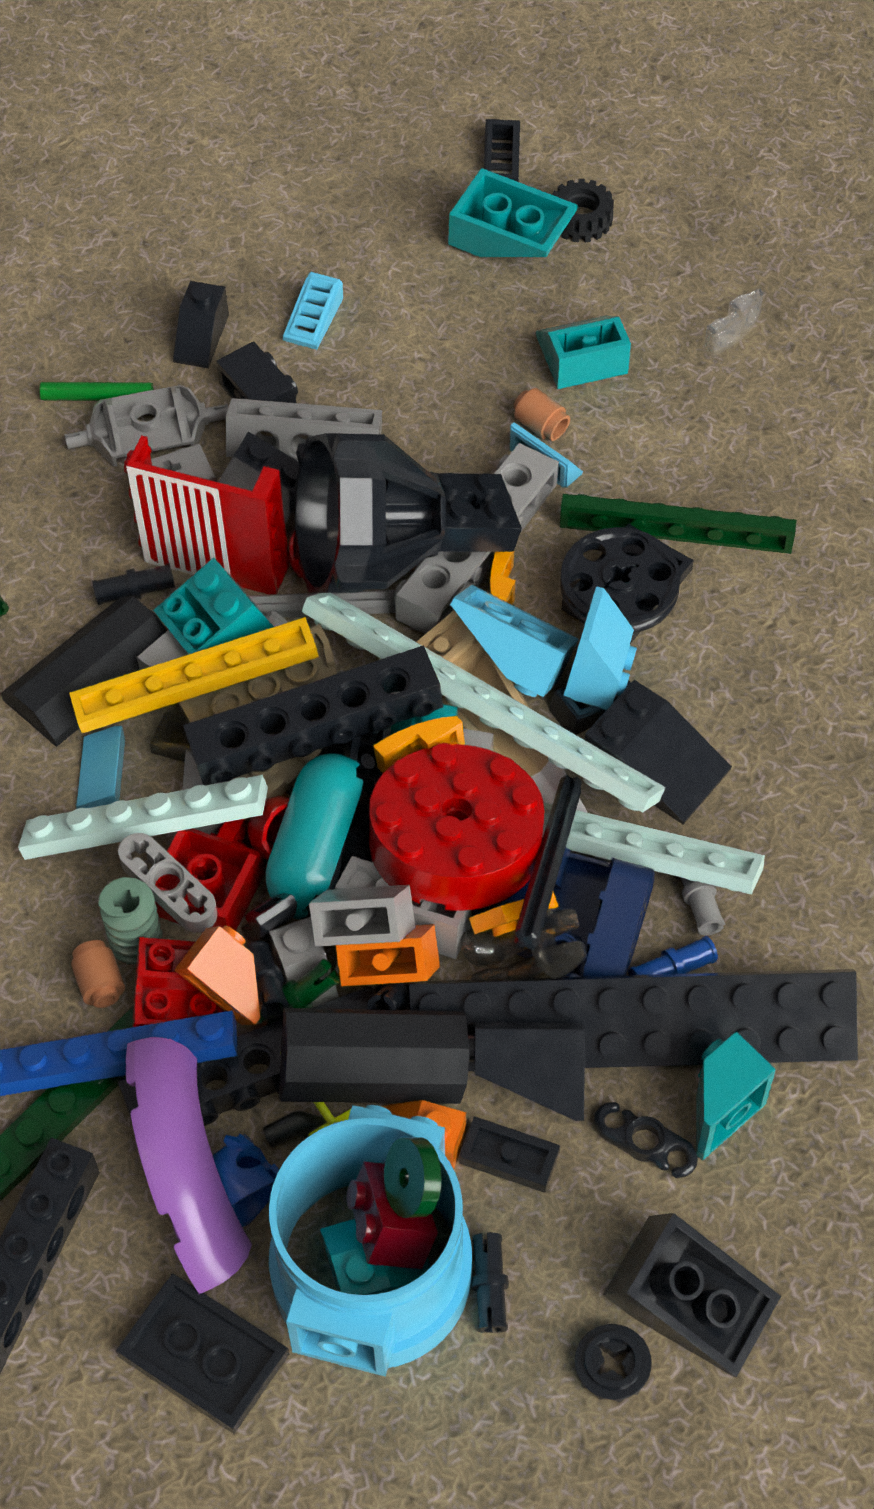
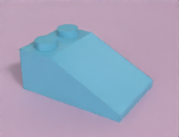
[450,585,579,697]

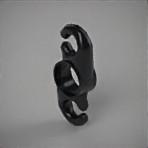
[593,1102,698,1178]

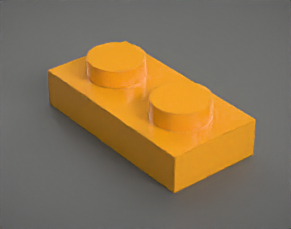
[469,891,559,937]

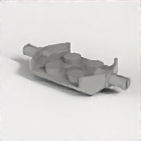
[64,385,228,467]

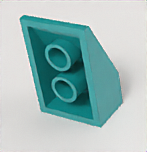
[448,168,578,257]

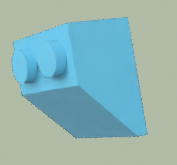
[564,586,637,710]

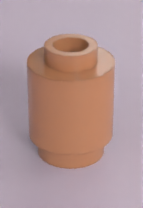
[514,388,570,441]
[71,940,125,1008]

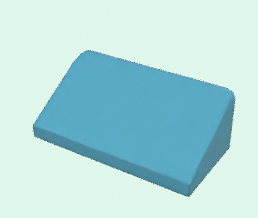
[510,422,583,488]
[76,726,125,809]

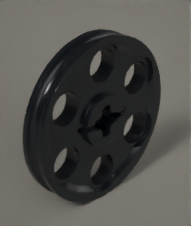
[560,527,681,633]

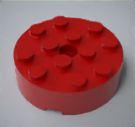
[369,743,545,911]

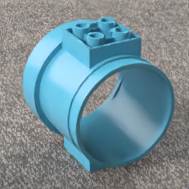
[269,1105,472,1377]

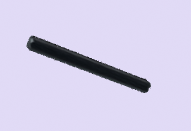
[514,775,582,950]

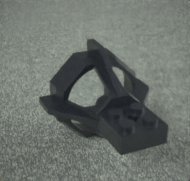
[294,433,522,593]

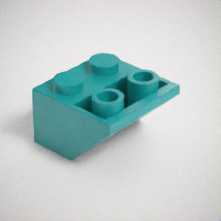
[536,315,631,389]
[153,557,274,654]

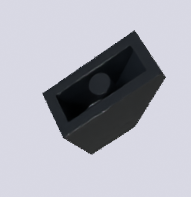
[173,281,229,369]

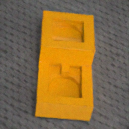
[490,552,516,605]
[373,716,465,773]

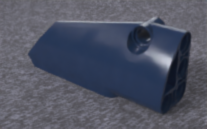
[469,848,655,977]

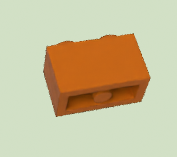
[336,924,440,986]

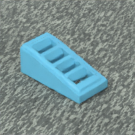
[283,272,343,350]

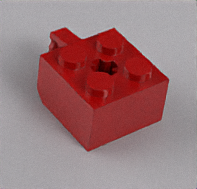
[155,819,265,933]

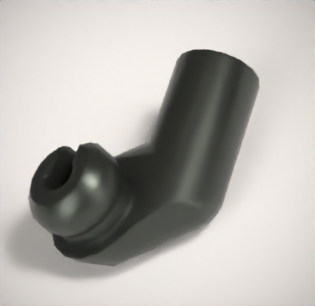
[263,1111,327,1147]

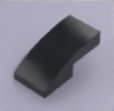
[241,893,297,942]

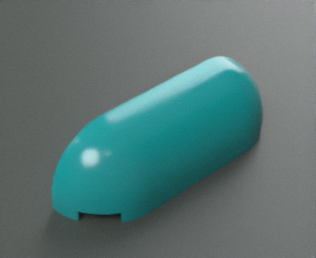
[266,754,363,920]

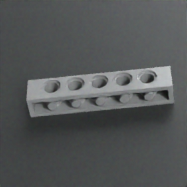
[393,443,559,634]

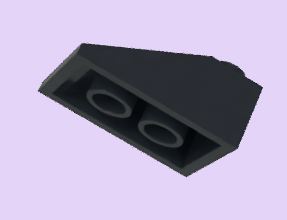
[218,431,300,523]
[585,680,732,825]
[603,1213,781,1377]

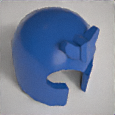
[212,1134,280,1227]

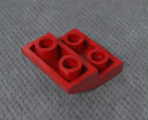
[133,937,224,1027]

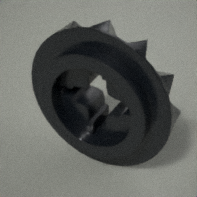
[575,1324,652,1402]

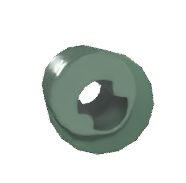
[98,877,163,964]

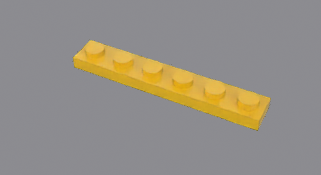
[69,617,319,733]

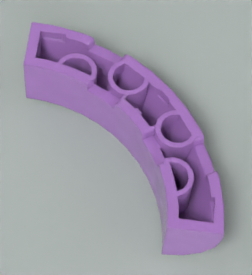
[126,1037,252,1294]

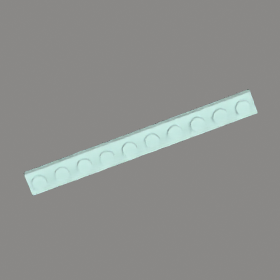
[301,593,666,813]

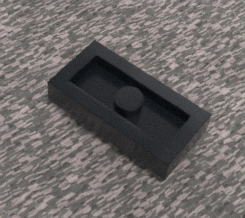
[459,1116,560,1193]

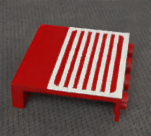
[124,435,289,595]

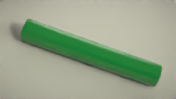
[40,382,154,401]

